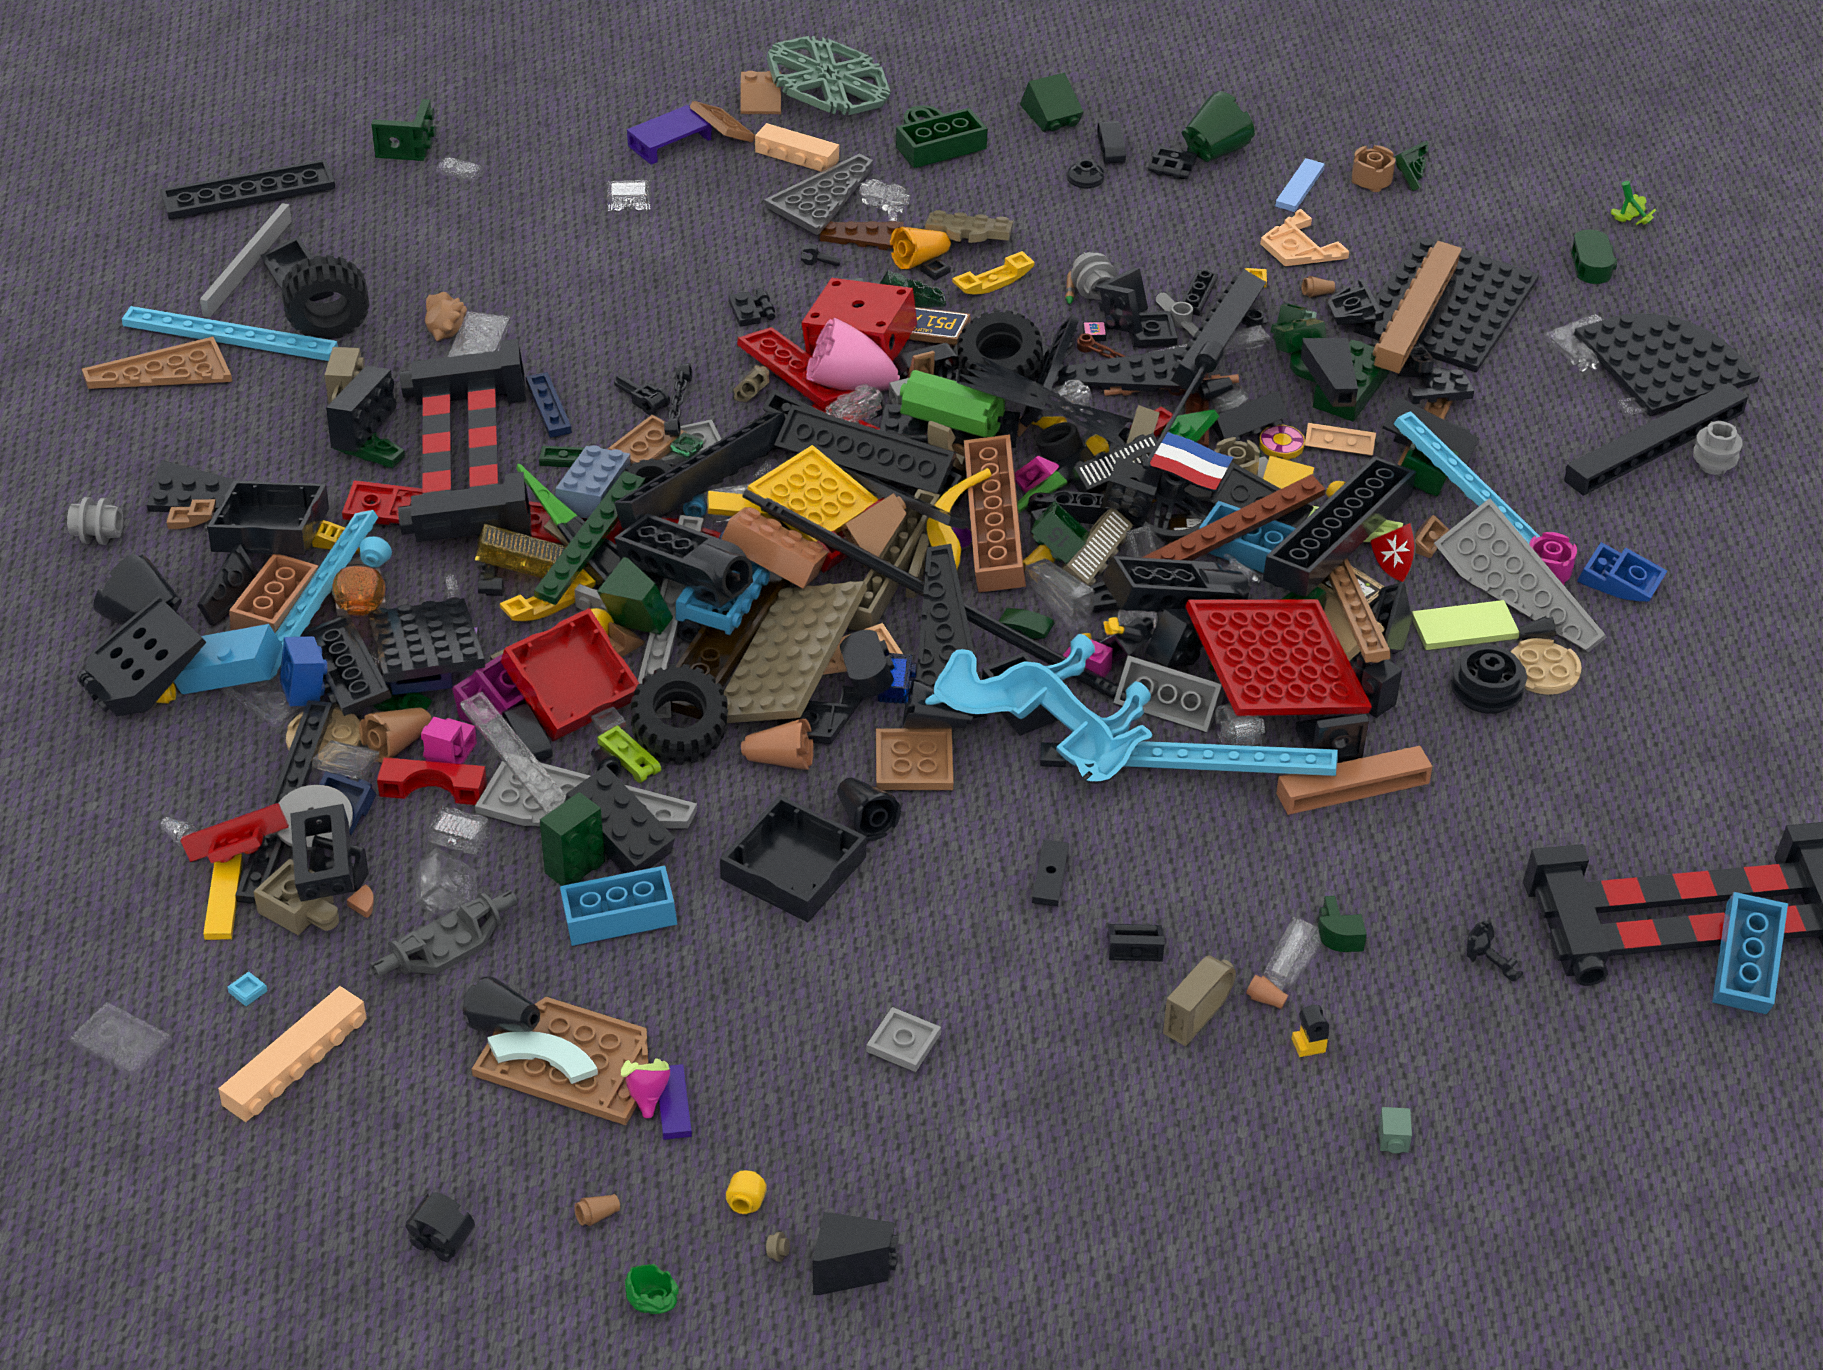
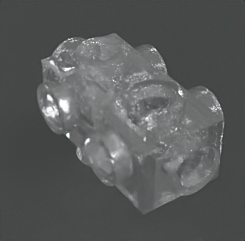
[859,179,911,221]
[826,384,883,424]

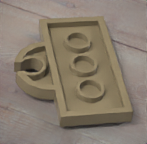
[925,210,1014,243]

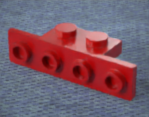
[180,803,289,863]

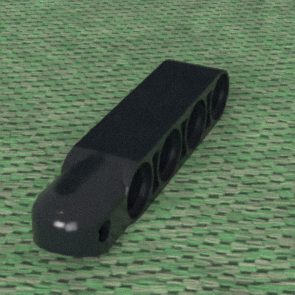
[1027,491,1141,527]

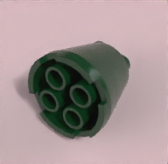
[1182,91,1255,162]

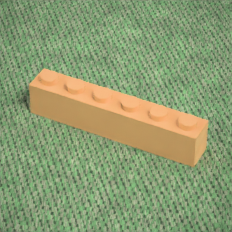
[218,986,366,1122]

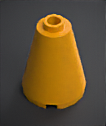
[890,227,951,269]

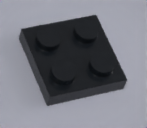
[1130,311,1177,347]

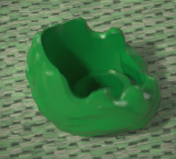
[625,1264,679,1314]

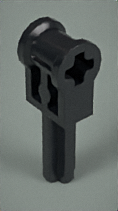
[614,375,670,416]

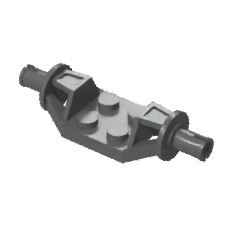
[370,889,518,979]

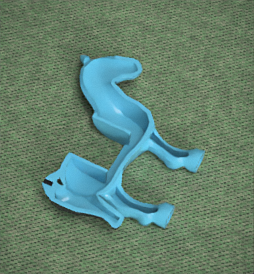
[925,634,1152,784]

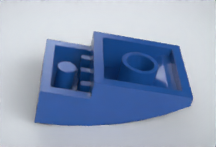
[1577,542,1667,601]

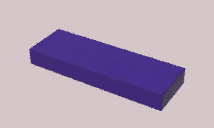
[659,1064,692,1140]

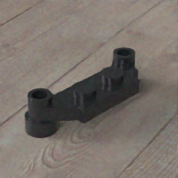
[478,529,508,596]

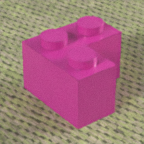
[421,717,477,764]

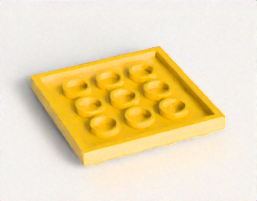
[747,445,879,542]

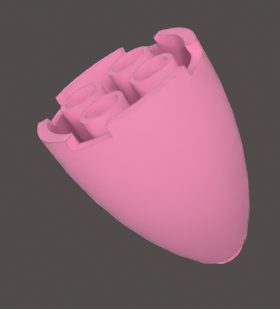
[806,318,900,393]

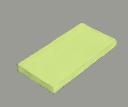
[1411,600,1520,650]

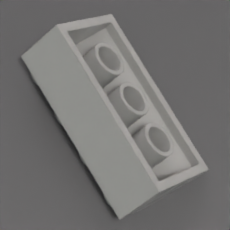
[1113,656,1225,732]

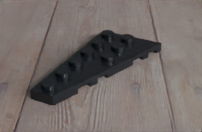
[1058,347,1199,394]
[147,460,238,514]

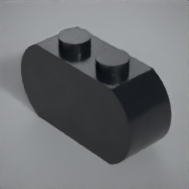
[839,630,895,697]

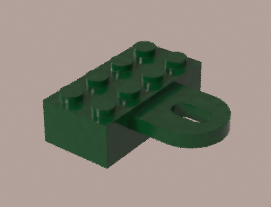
[896,105,988,168]
[1290,339,1390,422]

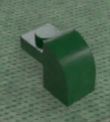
[1270,303,1307,339]
[1316,896,1367,952]

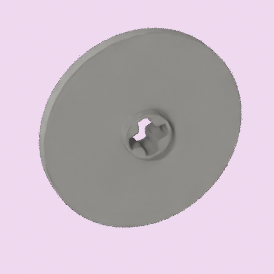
[276,785,353,850]

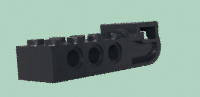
[614,513,753,608]
[1102,556,1249,612]

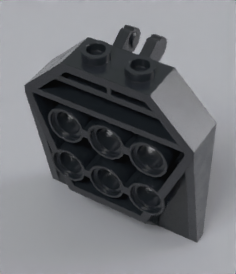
[77,596,206,717]

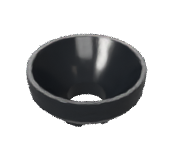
[1067,159,1104,189]

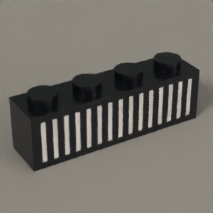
[1070,433,1158,494]

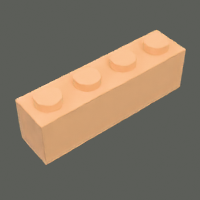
[755,123,839,172]

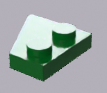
[1161,410,1219,442]

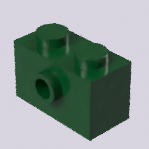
[1273,318,1327,353]

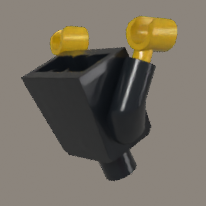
[1083,617,1154,664]

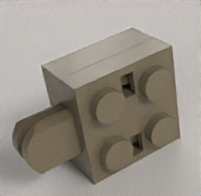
[325,347,365,404]
[254,859,339,935]

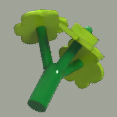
[1611,181,1656,225]

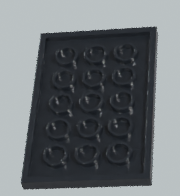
[367,597,485,683]

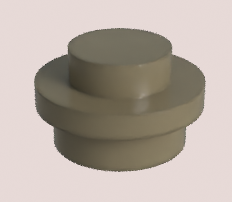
[766,1232,790,1262]

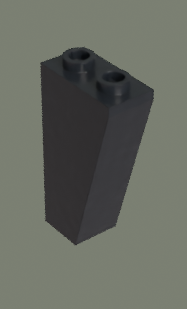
[1300,338,1358,407]

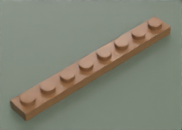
[1327,558,1390,663]

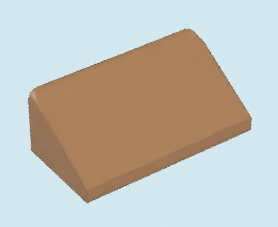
[1414,515,1449,558]

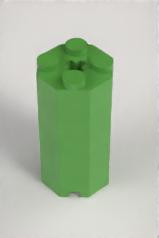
[900,370,1005,438]

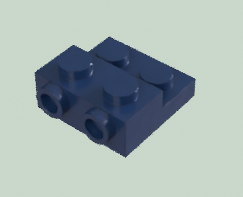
[319,771,377,836]

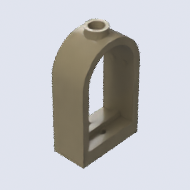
[1163,955,1236,1046]

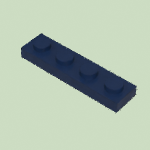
[526,372,572,438]

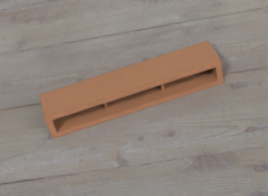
[1276,746,1433,815]

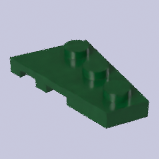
[333,432,405,468]

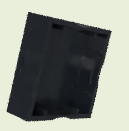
[207,481,329,555]
[720,795,867,923]

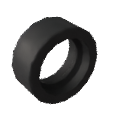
[1036,422,1082,461]

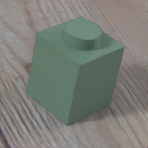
[1379,1107,1412,1153]

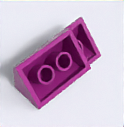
[452,654,525,727]

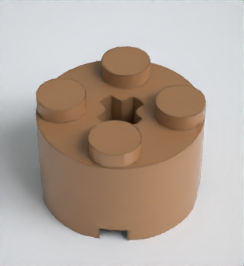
[1352,145,1395,192]

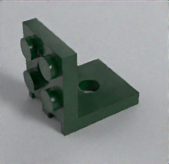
[371,99,436,161]

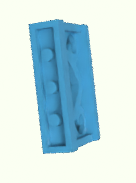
[675,560,770,635]

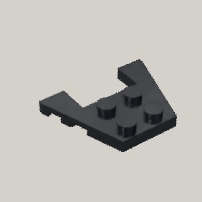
[1397,362,1475,404]
[776,686,864,744]

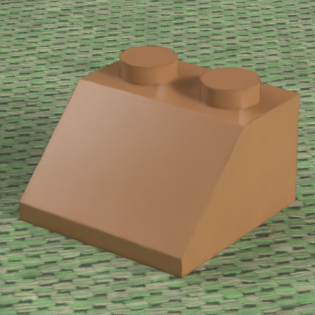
[741,71,781,114]

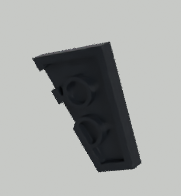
[197,544,258,625]

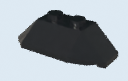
[1359,582,1412,654]

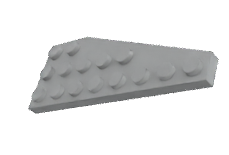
[1434,498,1607,652]
[475,754,697,829]

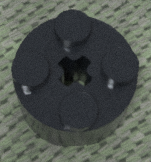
[405,1192,475,1262]

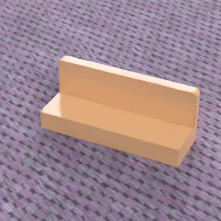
[1305,423,1376,456]

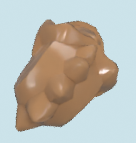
[425,292,467,341]

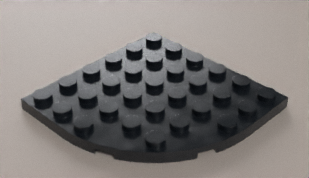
[1574,313,1760,416]

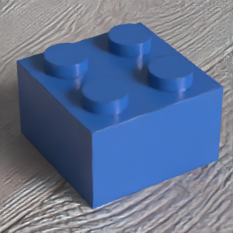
[279,637,327,706]

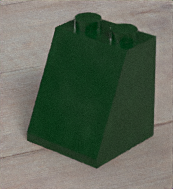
[1020,72,1084,132]
[597,557,673,635]

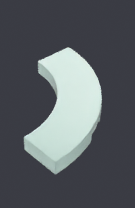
[487,1031,598,1084]

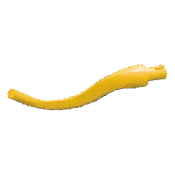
[927,468,992,570]

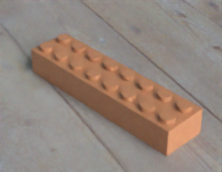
[964,435,1026,593]

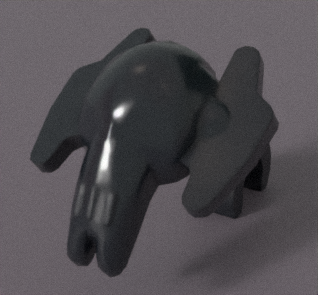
[1467,920,1523,981]

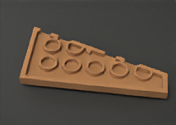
[82,337,232,389]

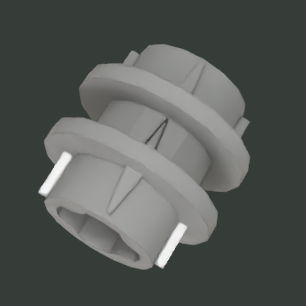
[1071,252,1118,300]
[1693,421,1743,475]
[67,497,123,545]

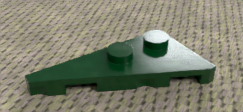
[1394,140,1429,191]

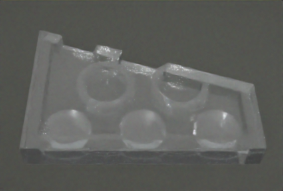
[1544,314,1603,363]

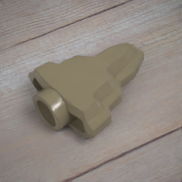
[733,365,770,402]

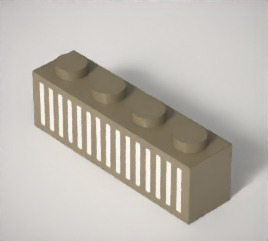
[1056,508,1133,592]

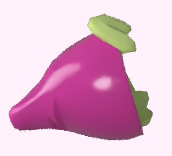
[621,1058,670,1119]

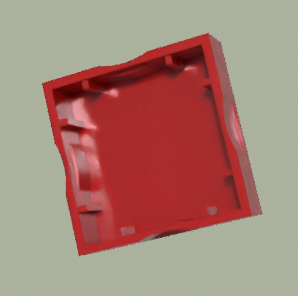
[500,608,640,742]

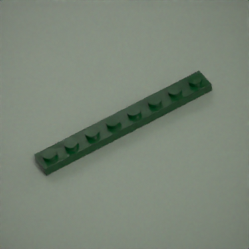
[534,471,645,605]

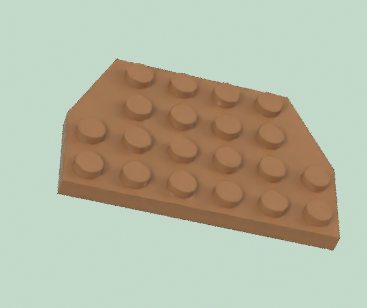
[472,997,648,1125]

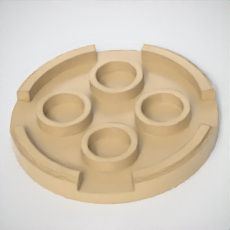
[1511,638,1582,695]
[286,707,361,765]

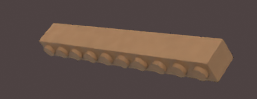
[1373,241,1462,373]

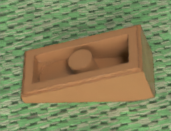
[908,351,935,378]

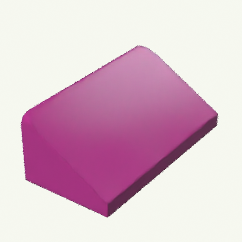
[1015,456,1059,493]

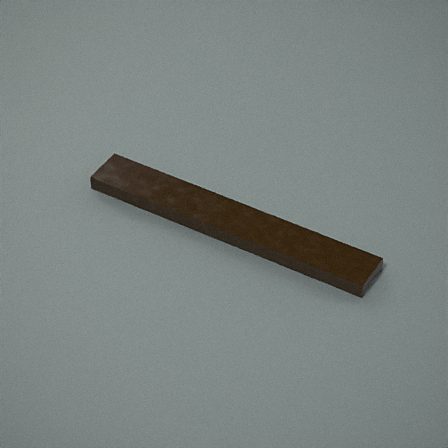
[671,521,792,720]

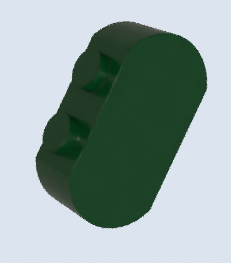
[1571,229,1617,284]

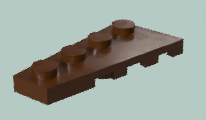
[820,221,904,251]

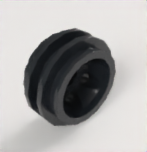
[1450,645,1527,714]

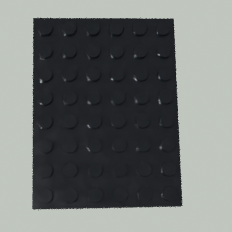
[1354,236,1539,373]

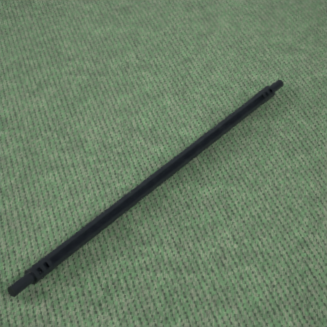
[742,489,1126,701]

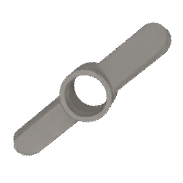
[1156,293,1199,337]

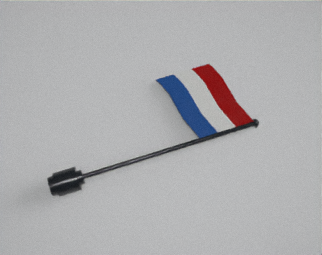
[1142,340,1234,492]

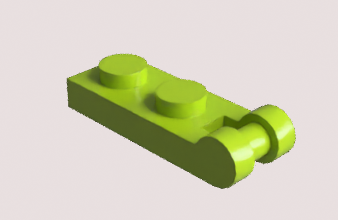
[597,725,661,783]

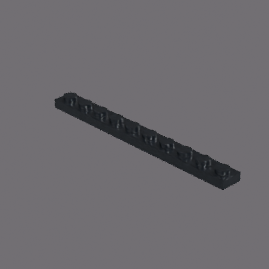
[235,700,334,904]

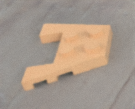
[1260,209,1349,266]

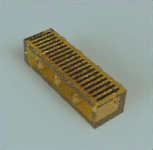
[475,524,566,578]

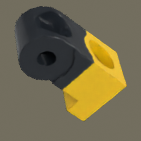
[1291,1005,1329,1057]

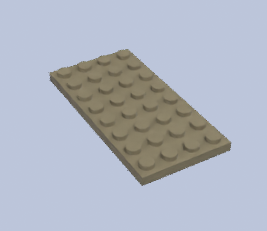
[724,581,868,723]

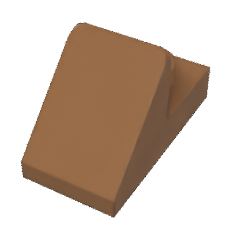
[609,622,644,657]

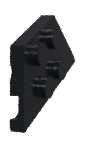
[1327,277,1384,325]

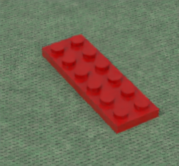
[737,327,858,409]

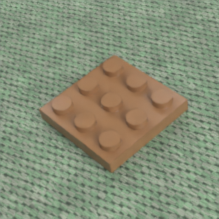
[876,729,954,790]

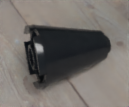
[902,679,973,729]
[837,777,901,841]
[463,976,540,1032]

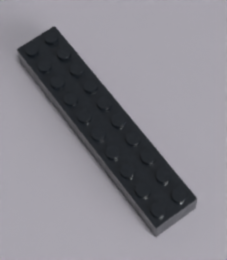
[1263,456,1416,597]

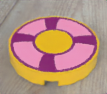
[1259,425,1305,460]

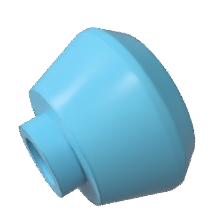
[359,536,392,567]

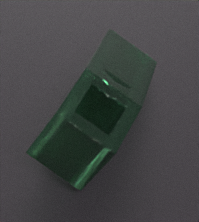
[879,271,947,308]

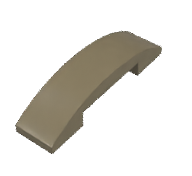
[928,420,966,471]

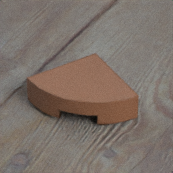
[347,884,374,918]

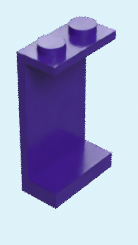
[627,105,712,165]

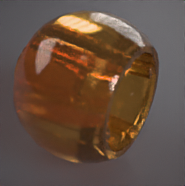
[332,566,386,616]

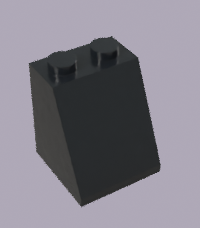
[813,1212,899,1295]

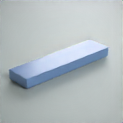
[1275,158,1325,212]

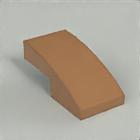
[166,499,216,529]

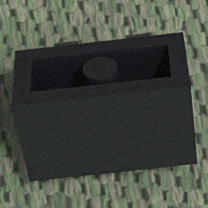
[1353,654,1402,718]

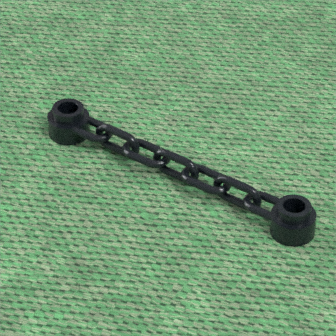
[664,363,692,437]

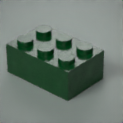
[539,792,605,886]

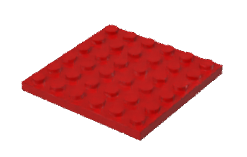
[1185,599,1372,716]

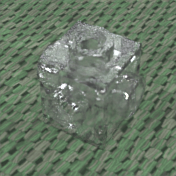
[1054,380,1092,412]

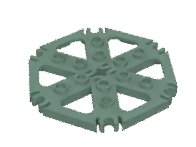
[766,36,890,115]

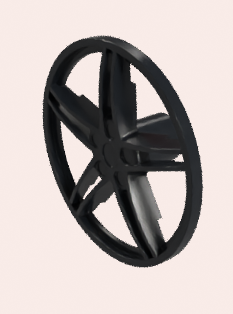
[1125,446,1214,539]

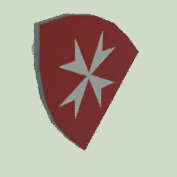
[1370,523,1416,583]

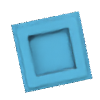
[228,972,267,1006]

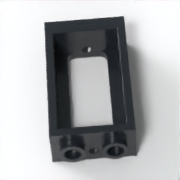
[290,804,354,902]

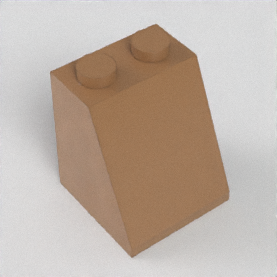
[840,493,907,568]

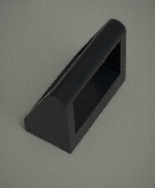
[309,835,369,892]
[1108,924,1165,962]

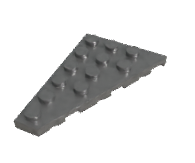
[764,154,873,235]

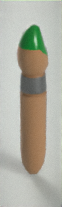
[1065,271,1075,304]

